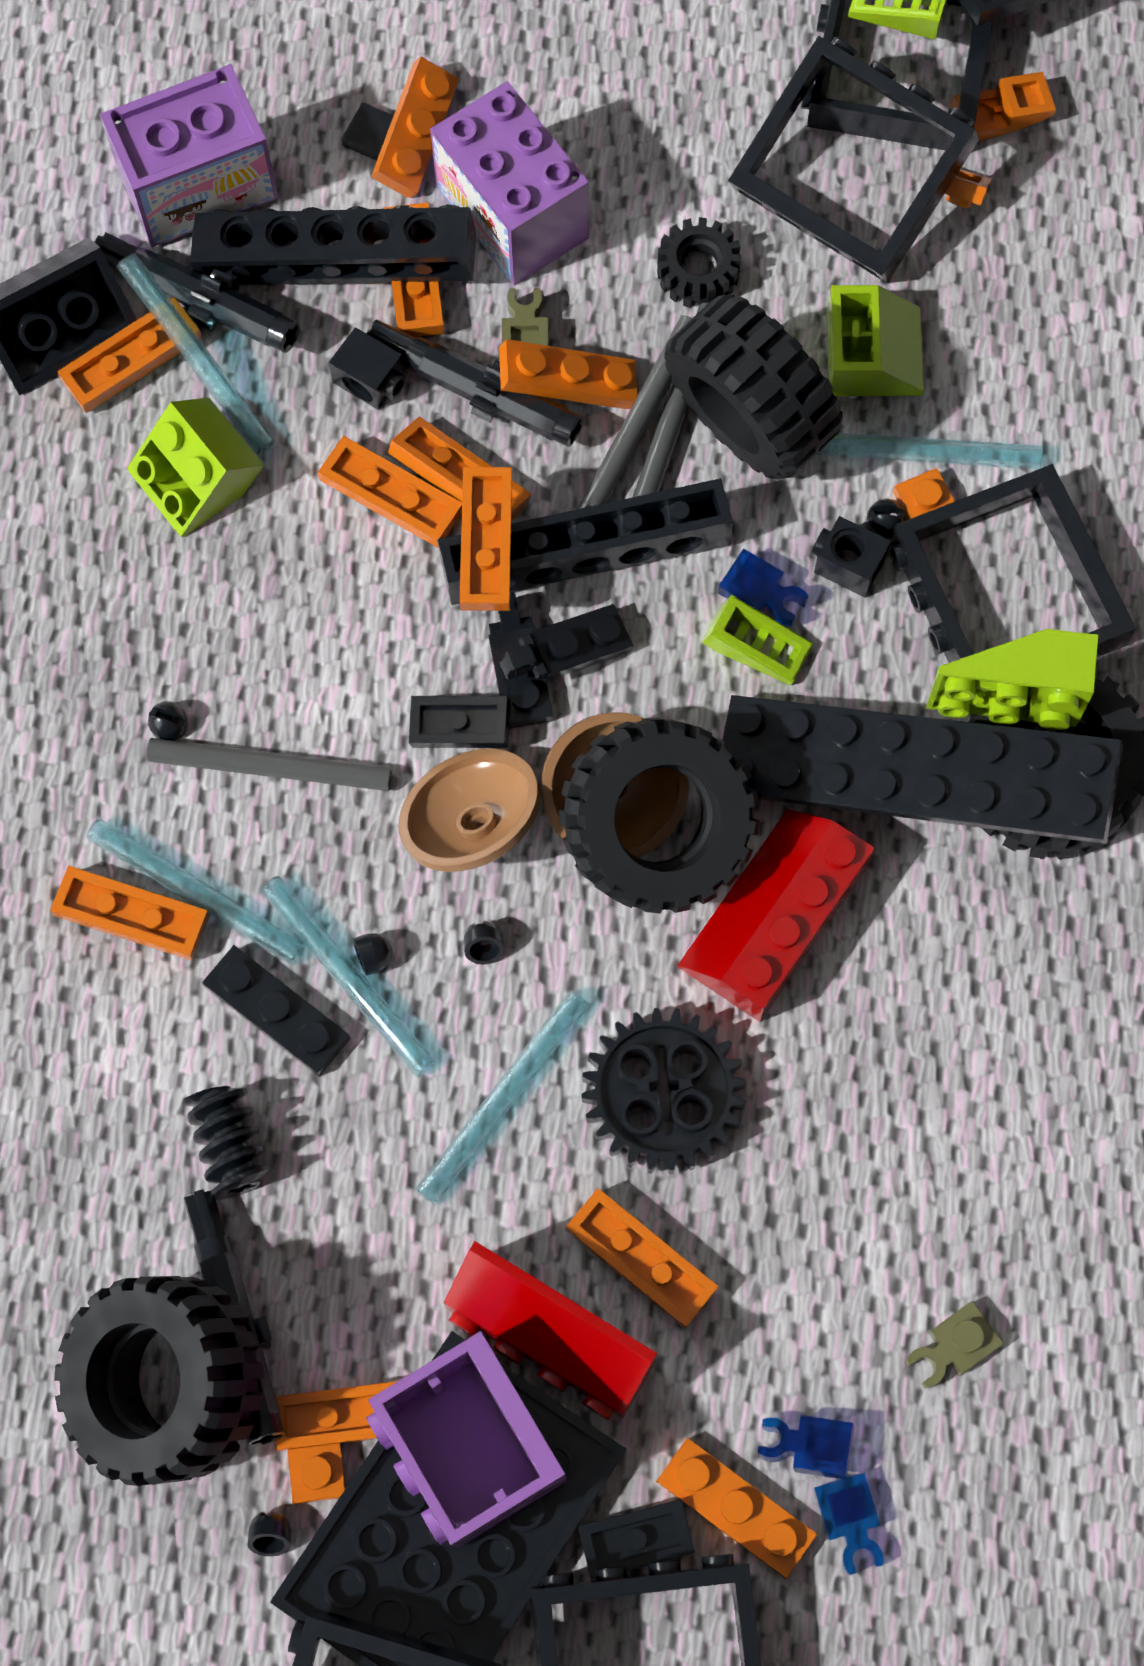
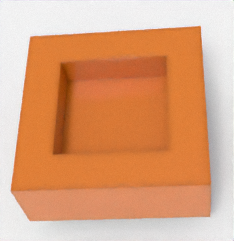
[945,169,992,208]
[893,468,955,520]
[288,1443,346,1505]

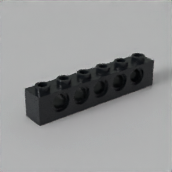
[190,204,477,285]
[438,478,733,605]

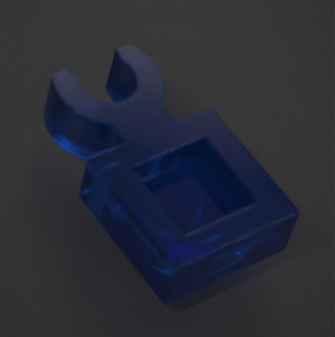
[717,548,809,627]
[758,1415,854,1480]
[813,1473,884,1575]

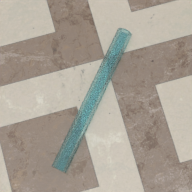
[117,254,275,455]
[816,433,1043,469]
[87,818,305,965]
[261,876,436,1078]
[415,990,589,1205]

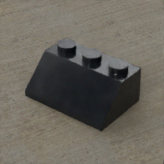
[0,237,137,395]

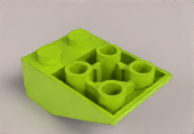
[926,629,1098,730]

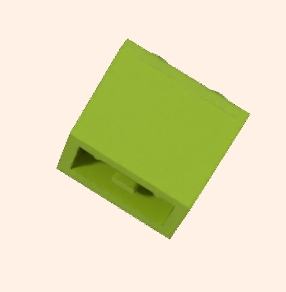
[826,285,924,396]
[127,397,264,537]

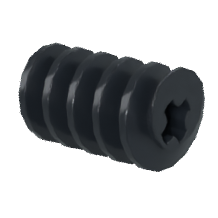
[182,1086,271,1200]

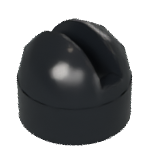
[866,498,905,539]
[148,701,188,741]
[463,921,504,965]
[352,933,392,976]
[247,1510,291,1557]

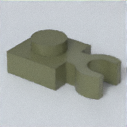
[502,288,549,346]
[905,1301,1004,1389]

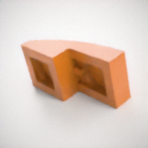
[949,72,1056,141]

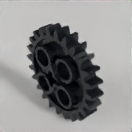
[581,1008,747,1175]

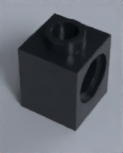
[328,327,406,410]
[811,516,891,598]

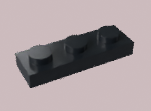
[202,945,351,1077]

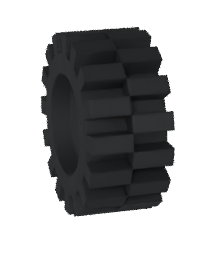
[657,217,741,308]

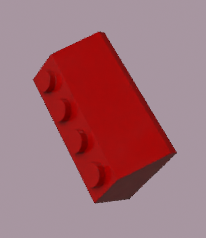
[677,809,875,1022]
[443,1241,657,1420]

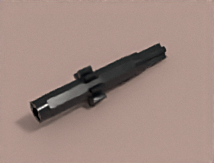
[94,232,300,353]
[366,319,584,447]
[184,1189,285,1447]

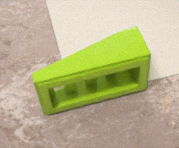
[848,0,948,40]
[701,594,814,685]

